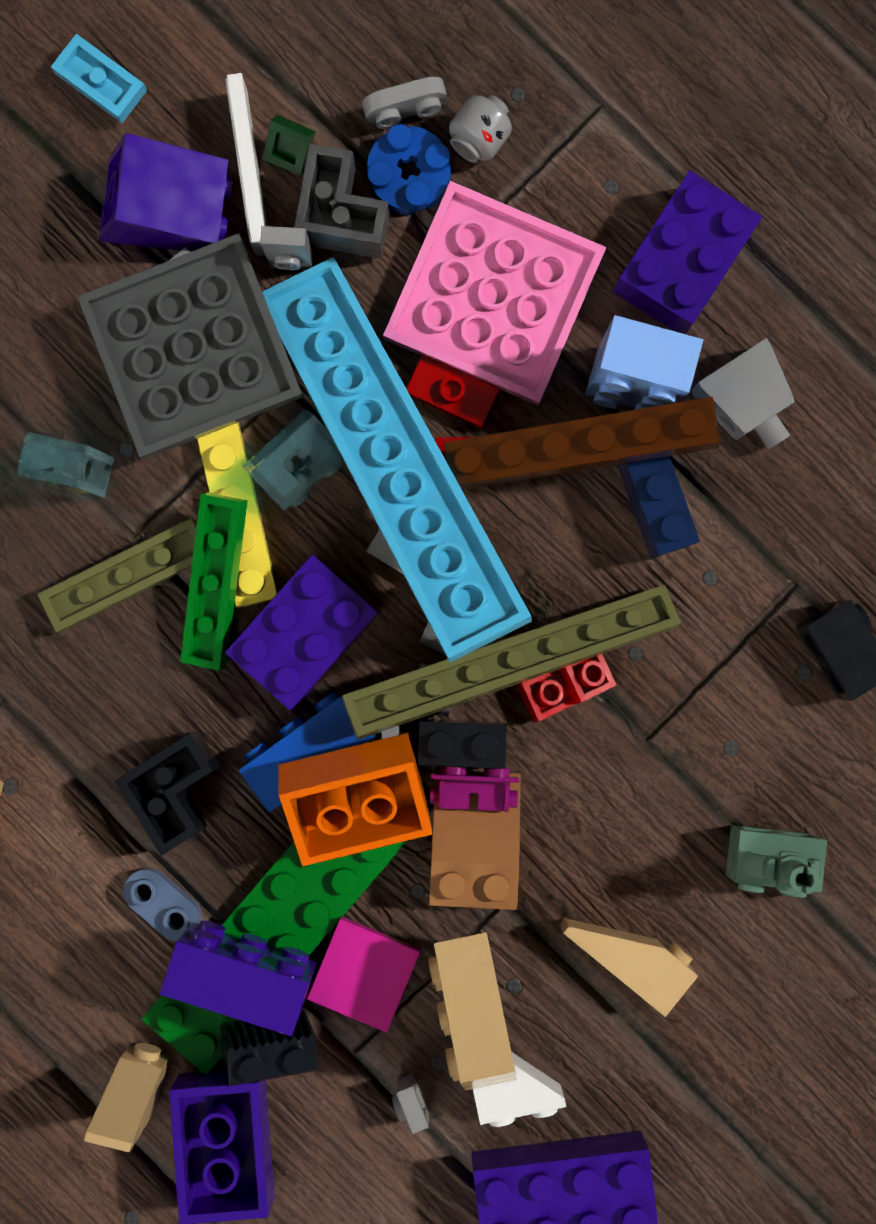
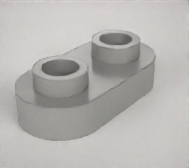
[362,77,448,129]

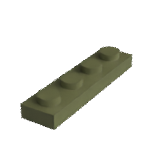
[37,518,197,633]

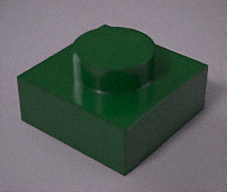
[262,115,316,176]

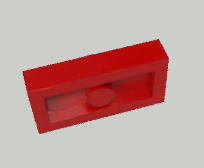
[406,354,500,430]

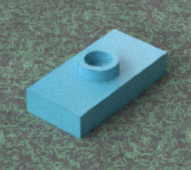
[51,34,147,123]

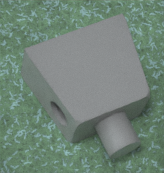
[690,338,795,450]

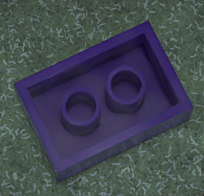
[613,170,762,334]
[225,554,379,711]
[160,921,317,1036]
[169,1070,275,1224]

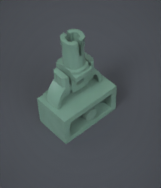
[726,825,827,898]

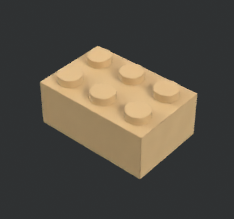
[428,932,517,1091]

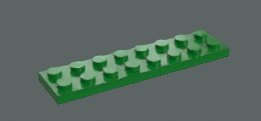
[141,809,431,1074]

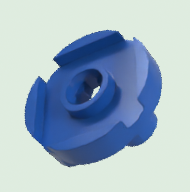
[367,124,451,215]

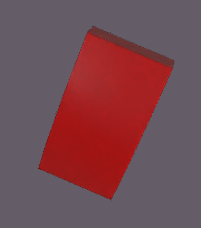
[516,654,616,723]

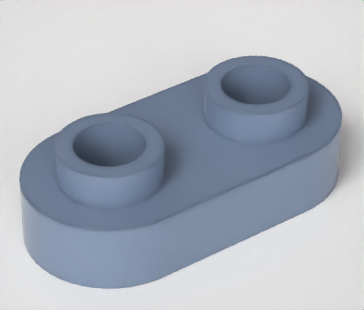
[123,867,202,941]

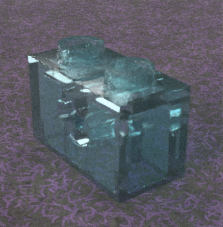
[243,409,343,511]

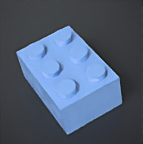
[585,315,704,410]

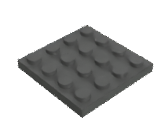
[77,233,304,460]

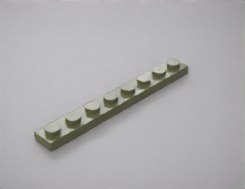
[342,585,681,740]

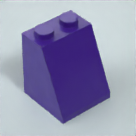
[99,133,232,252]

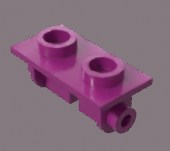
[430,766,519,812]

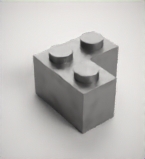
[294,144,389,259]

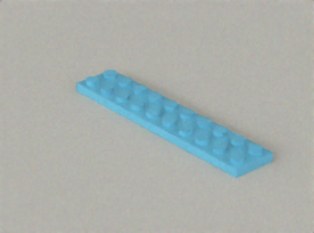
[262,257,532,663]

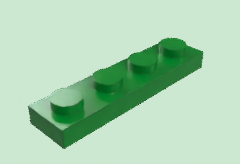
[180,493,248,671]

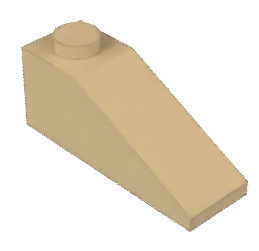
[559,918,698,1017]
[84,1043,171,1153]

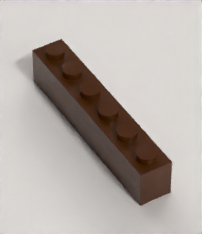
[444,397,720,490]

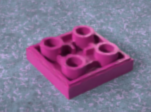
[307,917,420,1033]

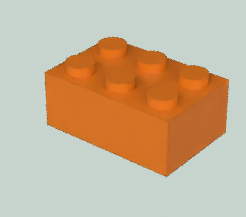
[278,733,433,867]

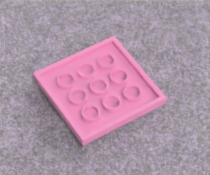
[383,181,606,406]

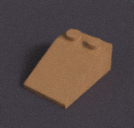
[429,769,521,910]

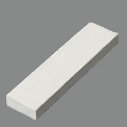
[225,73,267,256]

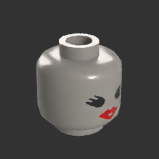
[449,95,512,163]

